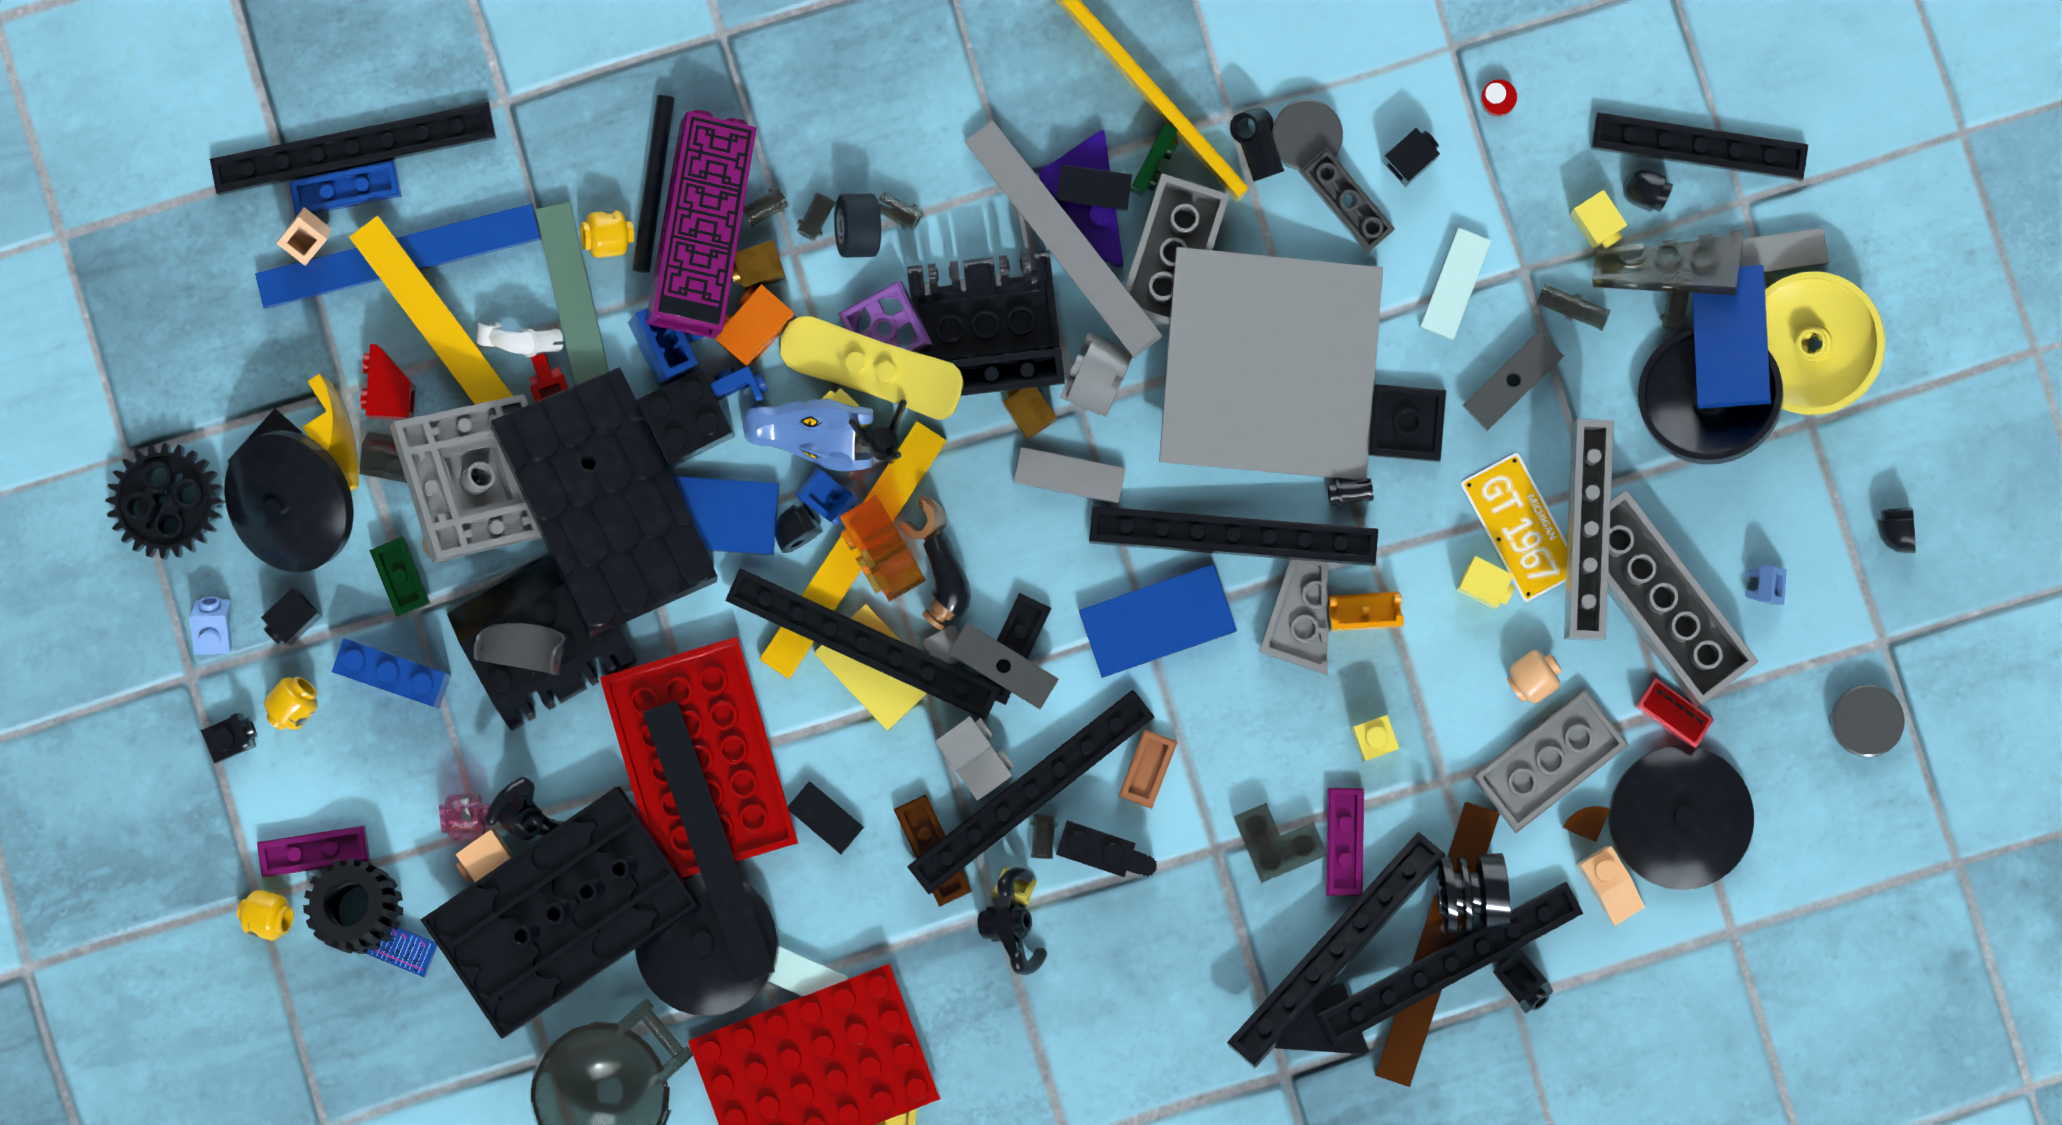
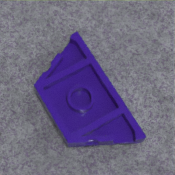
[1039,130,1124,267]

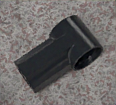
[1230,107,1284,181]

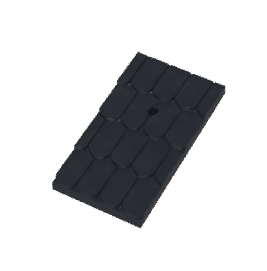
[491,367,718,638]
[420,786,701,1039]

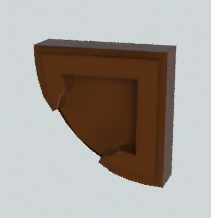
[1562,806,1610,842]

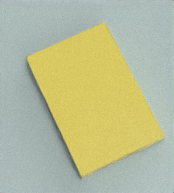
[814,604,928,731]

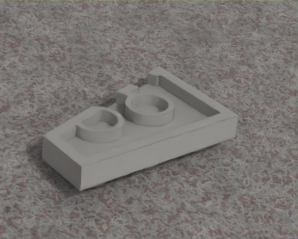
[1259,559,1328,675]

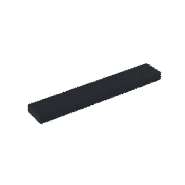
[1591,112,1808,181]

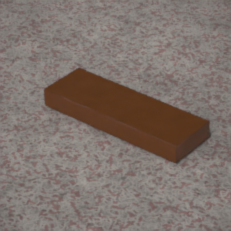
[893,794,972,907]

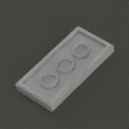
[1471,688,1629,833]

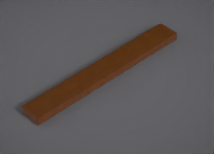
[1375,802,1500,1087]

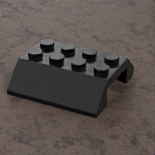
[907,250,1065,396]
[447,555,637,731]

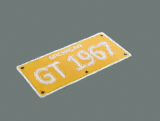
[1461,453,1567,602]

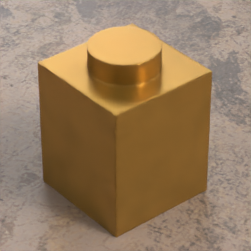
[732,240,786,292]
[1003,388,1057,441]

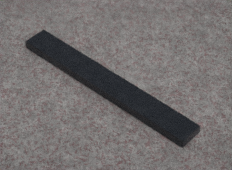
[210,102,497,195]
[1089,506,1378,566]
[725,568,1001,720]
[907,690,1155,895]
[643,700,775,984]
[1227,831,1446,1069]
[1315,882,1583,1047]

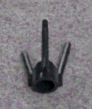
[849,399,907,464]

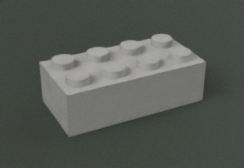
[1125,173,1230,331]

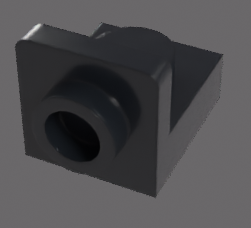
[200,713,258,764]
[1493,950,1553,1013]

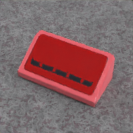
[1634,678,1714,748]

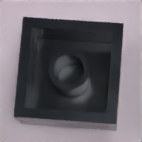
[636,368,735,468]

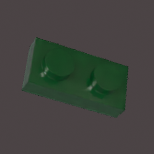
[1130,123,1179,197]
[369,536,431,617]

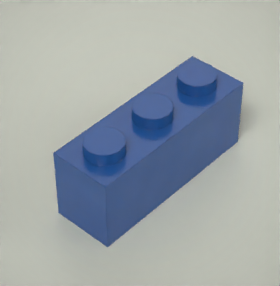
[331,638,451,708]

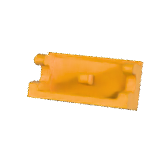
[1328,592,1404,632]

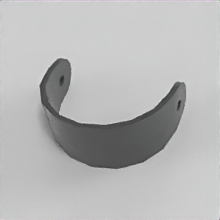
[474,623,566,675]

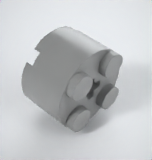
[1060,332,1133,417]

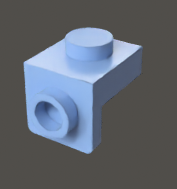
[189,596,232,655]

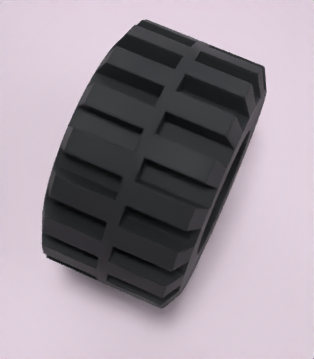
[303,859,403,954]

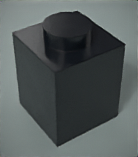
[1382,128,1440,188]
[261,588,323,645]

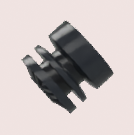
[1436,853,1511,933]

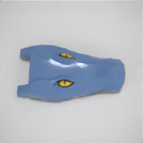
[743,398,873,471]

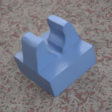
[1745,565,1787,605]

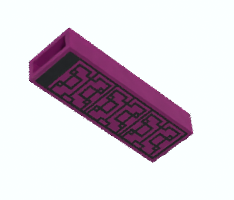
[645,110,757,339]

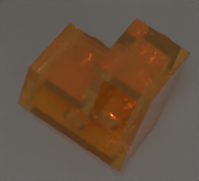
[839,495,926,602]

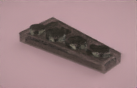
[1592,229,1744,295]

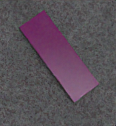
[1326,788,1364,896]
[257,826,370,878]

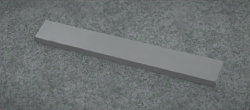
[964,120,1162,358]

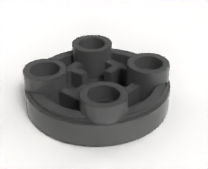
[1272,99,1343,171]
[1829,685,1905,757]

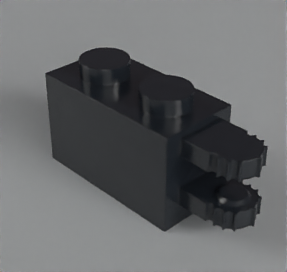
[1056,820,1158,877]

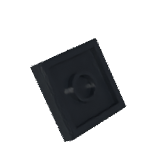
[1368,384,1446,462]

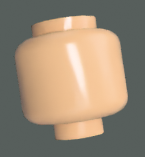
[1507,650,1562,704]

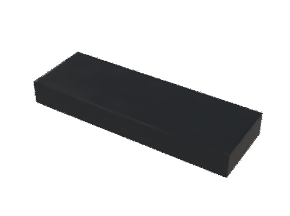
[979,593,1052,705]

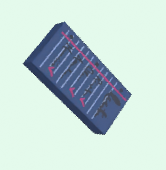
[365,927,438,977]

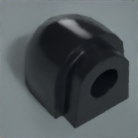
[1623,170,1673,212]
[775,503,824,553]
[1877,507,1916,553]

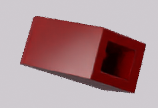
[360,344,416,420]

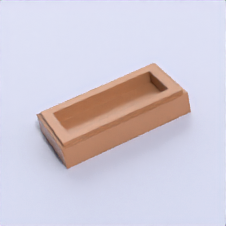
[1118,729,1178,809]

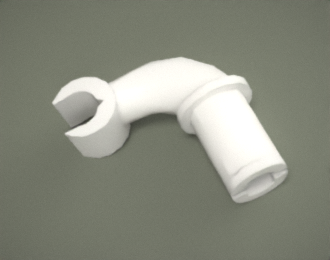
[477,321,563,357]

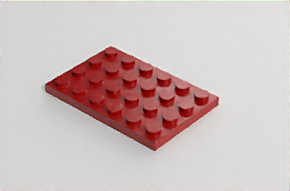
[599,636,799,877]
[688,963,942,1125]

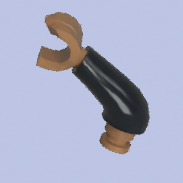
[898,496,971,630]

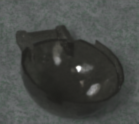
[530,999,693,1125]

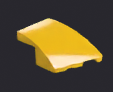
[302,373,359,491]

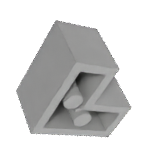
[935,716,1014,801]

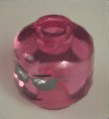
[439,792,490,841]

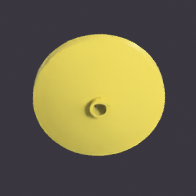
[1765,272,1886,415]

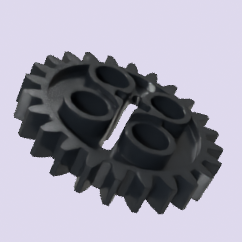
[105,443,225,560]

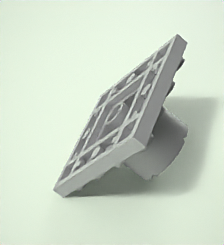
[389,394,542,563]

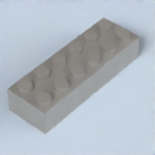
[1564,489,1759,707]

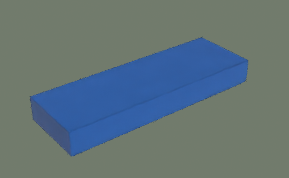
[289,160,402,216]

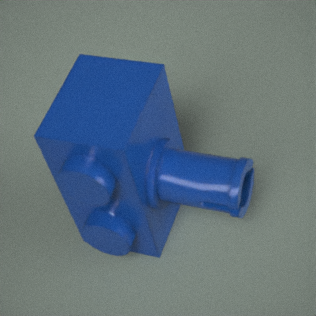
[628,308,703,387]

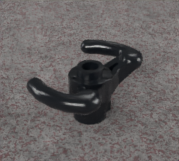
[484,777,564,840]
[977,867,1047,975]

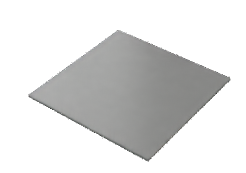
[1159,247,1383,480]

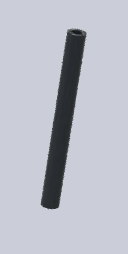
[632,95,675,273]

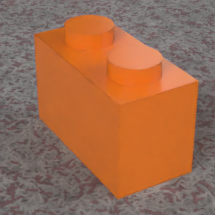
[715,284,796,368]

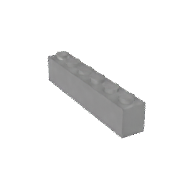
[1564,419,1614,641]

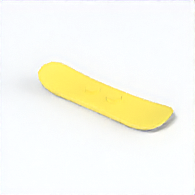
[780,316,964,420]

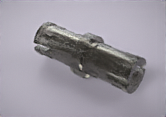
[1536,283,1611,331]

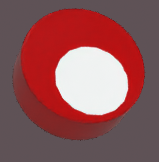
[1481,79,1517,117]

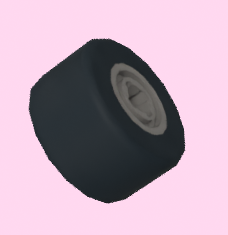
[834,193,882,258]

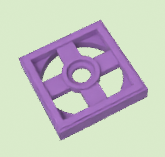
[838,280,933,353]

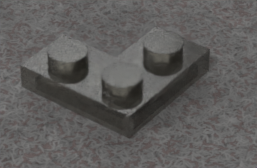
[1233,803,1327,883]

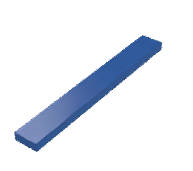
[255,204,542,309]

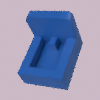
[709,366,768,404]
[795,467,858,526]

